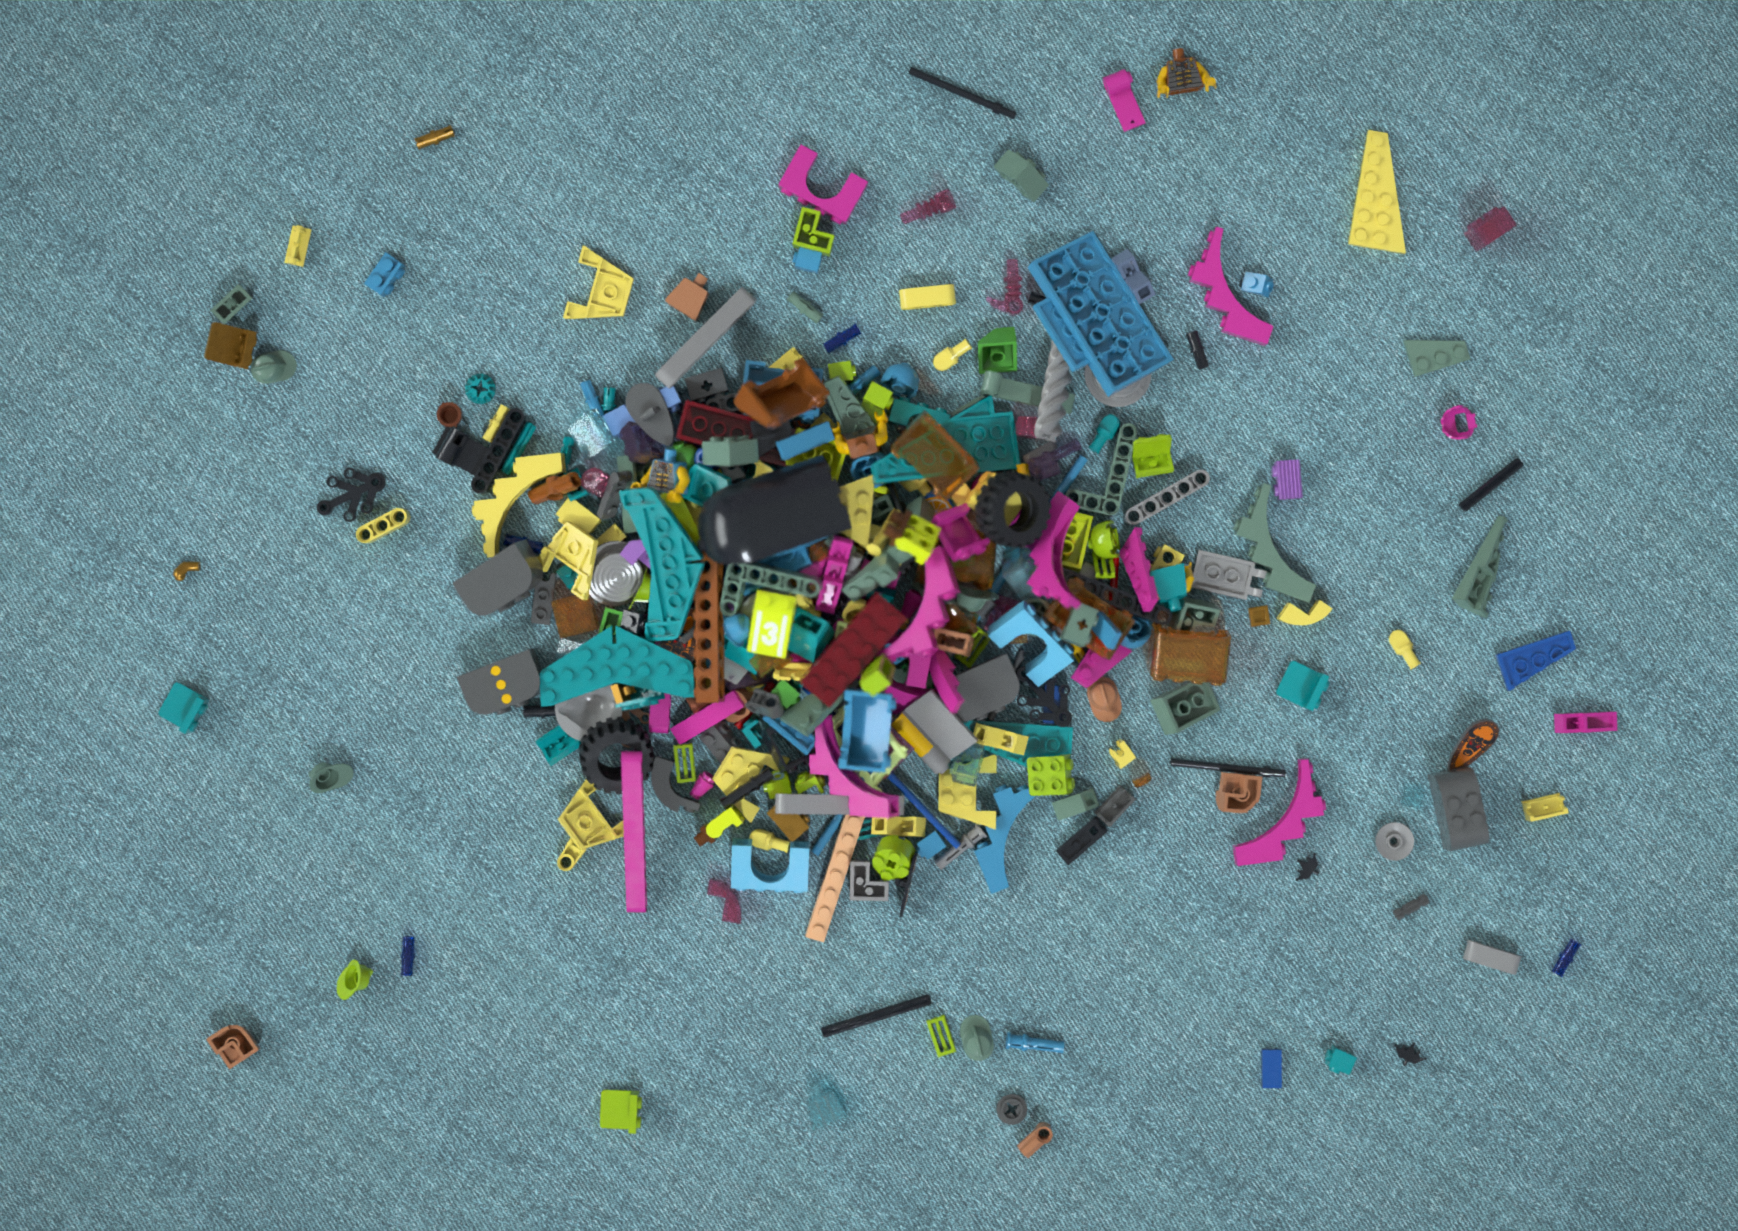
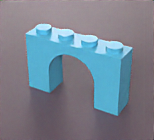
[988,600,1074,687]
[731,838,810,893]

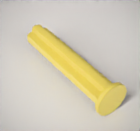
[867,509,901,556]

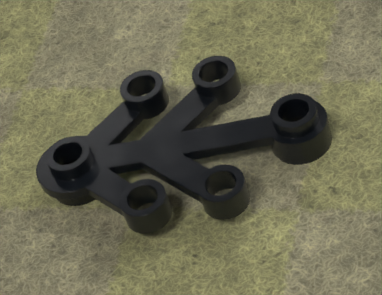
[317,468,386,522]
[1017,666,1072,727]

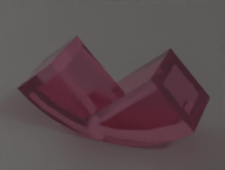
[707,878,742,924]

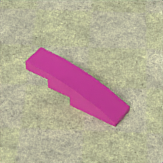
[815,536,853,614]
[929,650,964,714]
[670,690,745,744]

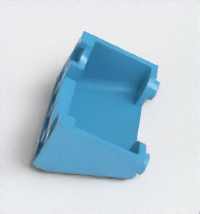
[838,687,897,773]

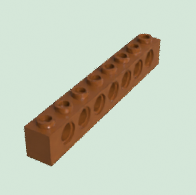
[693,546,725,703]

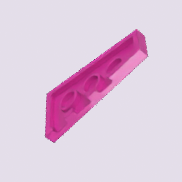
[1119,527,1158,612]

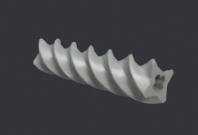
[1034,340,1072,442]

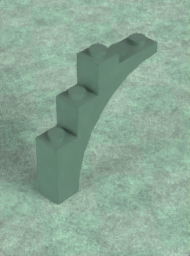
[1233,483,1316,603]
[841,495,934,602]

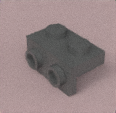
[699,720,745,763]

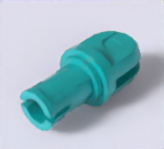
[1088,414,1120,454]

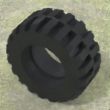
[974,471,1051,548]
[579,717,654,794]

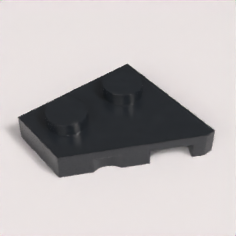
[750,420,791,458]

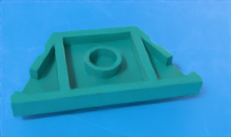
[681,463,732,507]

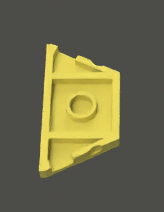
[838,475,874,549]

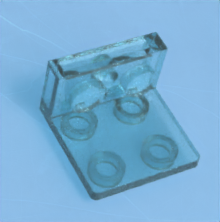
[567,408,615,460]

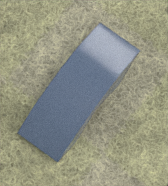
[1111,249,1156,304]

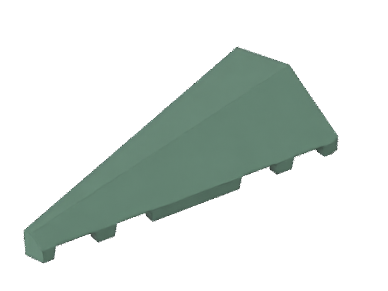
[1452,516,1508,618]

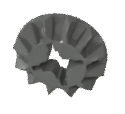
[996,1094,1027,1125]

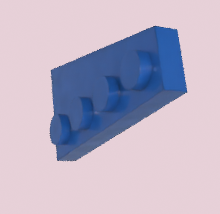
[1495,631,1576,691]

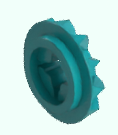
[465,374,496,404]

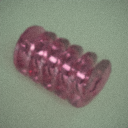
[581,468,610,499]

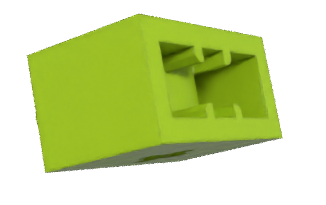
[860,653,896,697]

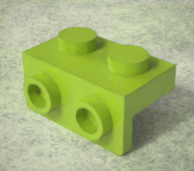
[795,770,826,794]

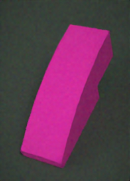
[1554,712,1617,733]

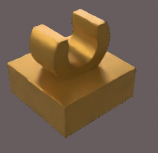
[611,683,636,704]

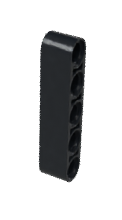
[471,408,527,494]

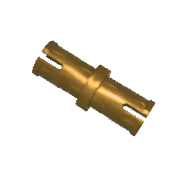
[414,125,455,150]

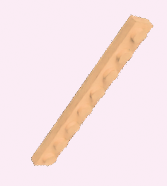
[805,815,865,942]

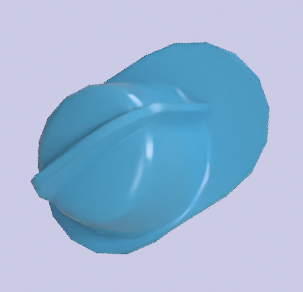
[722,613,751,647]

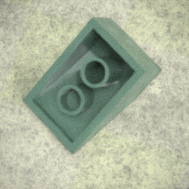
[1150,675,1221,735]

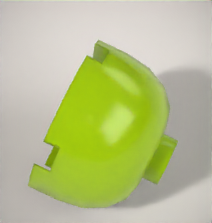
[1088,520,1120,559]

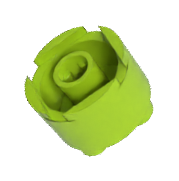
[872,835,915,881]

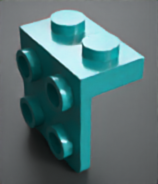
[1276,661,1330,711]
[158,682,210,734]
[615,685,665,711]

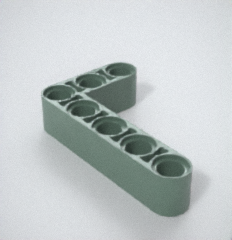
[980,371,1076,414]
[1065,423,1137,516]
[720,561,823,616]

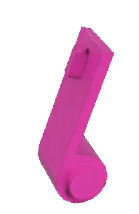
[1102,69,1146,132]

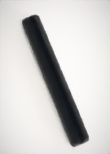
[1459,458,1524,512]

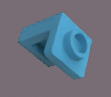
[1241,272,1274,298]

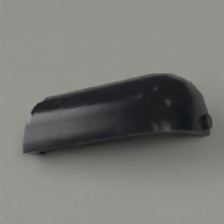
[697,455,852,565]

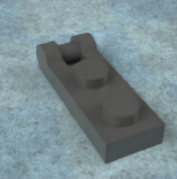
[596,470,632,520]

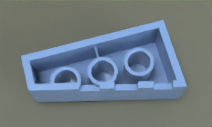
[603,385,684,439]

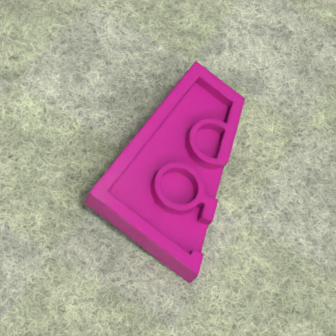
[1070,635,1132,688]

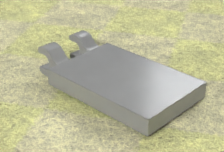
[1191,550,1267,600]

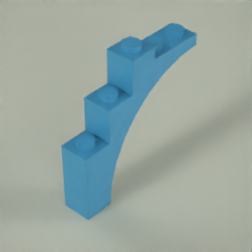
[974,784,1036,894]

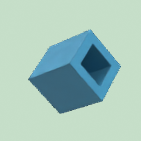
[792,247,822,274]
[915,829,946,860]

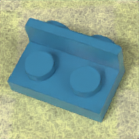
[364,252,406,297]

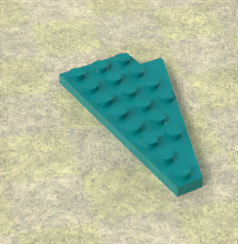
[871,395,1020,484]

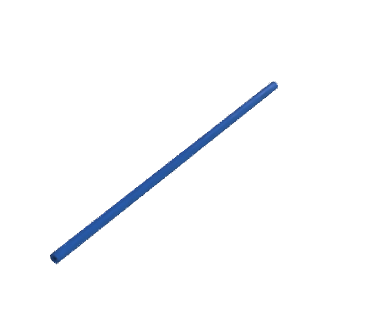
[775,657,961,849]

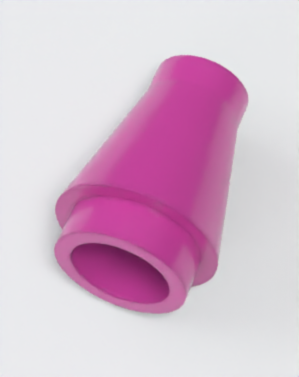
[901,589,923,619]
[690,771,715,800]

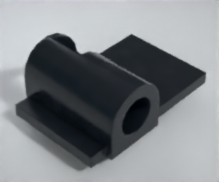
[432,427,489,475]

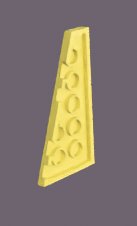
[1348,130,1406,254]

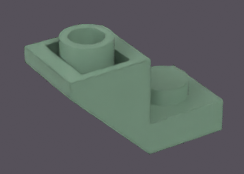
[1052,788,1099,821]

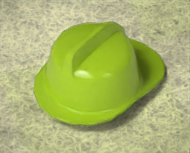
[629,567,651,610]
[336,959,373,1000]

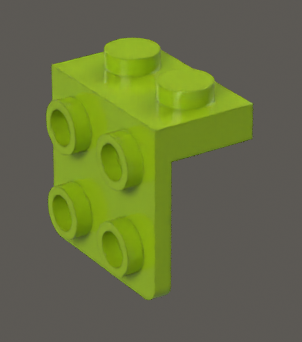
[1131,434,1174,478]
[1027,754,1075,796]
[600,1089,642,1134]

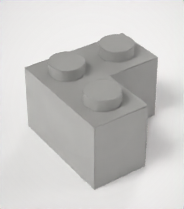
[850,859,889,901]

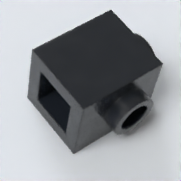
[620,609,648,633]

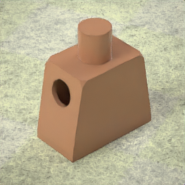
[665,273,709,322]
[934,628,974,657]

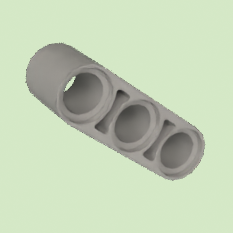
[1463,940,1522,975]

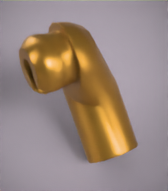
[173,562,201,581]

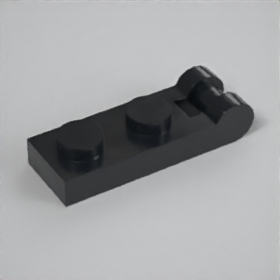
[1055,816,1108,866]

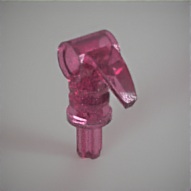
[900,189,957,224]
[986,259,1023,316]

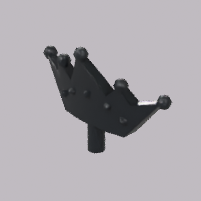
[1295,853,1319,881]
[1394,1043,1427,1066]

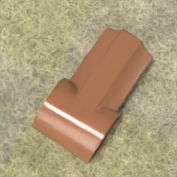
[1017,1122,1053,1158]

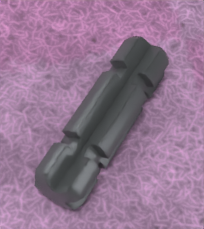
[1393,894,1430,920]

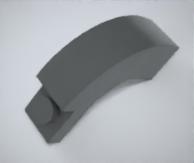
[651,755,702,813]

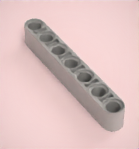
[655,287,757,389]
[775,794,905,815]

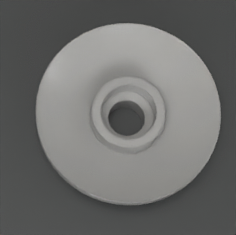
[1375,822,1414,861]

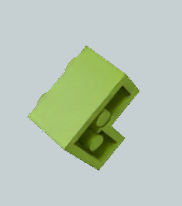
[792,207,835,257]
[861,381,894,425]

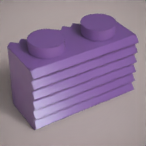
[1271,459,1303,500]

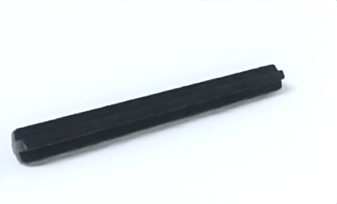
[821,994,932,1038]

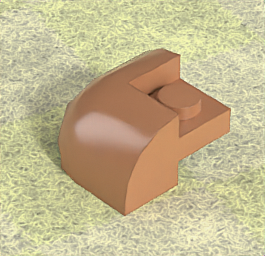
[1216,772,1263,813]
[206,1025,261,1070]

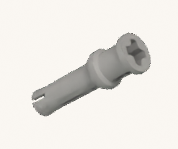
[934,824,988,870]

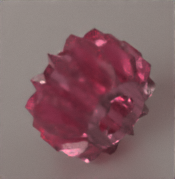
[1015,416,1039,439]

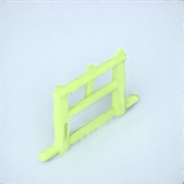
[832,705,909,792]

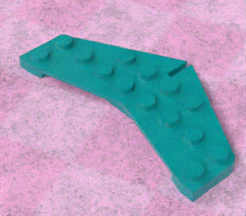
[619,487,706,641]
[540,625,695,707]

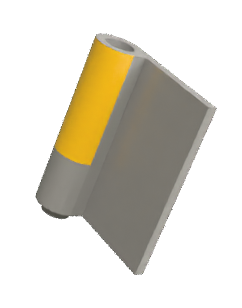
[891,689,978,774]

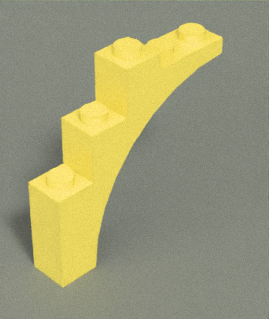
[472,453,566,558]

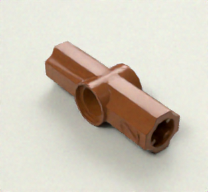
[528,472,581,505]

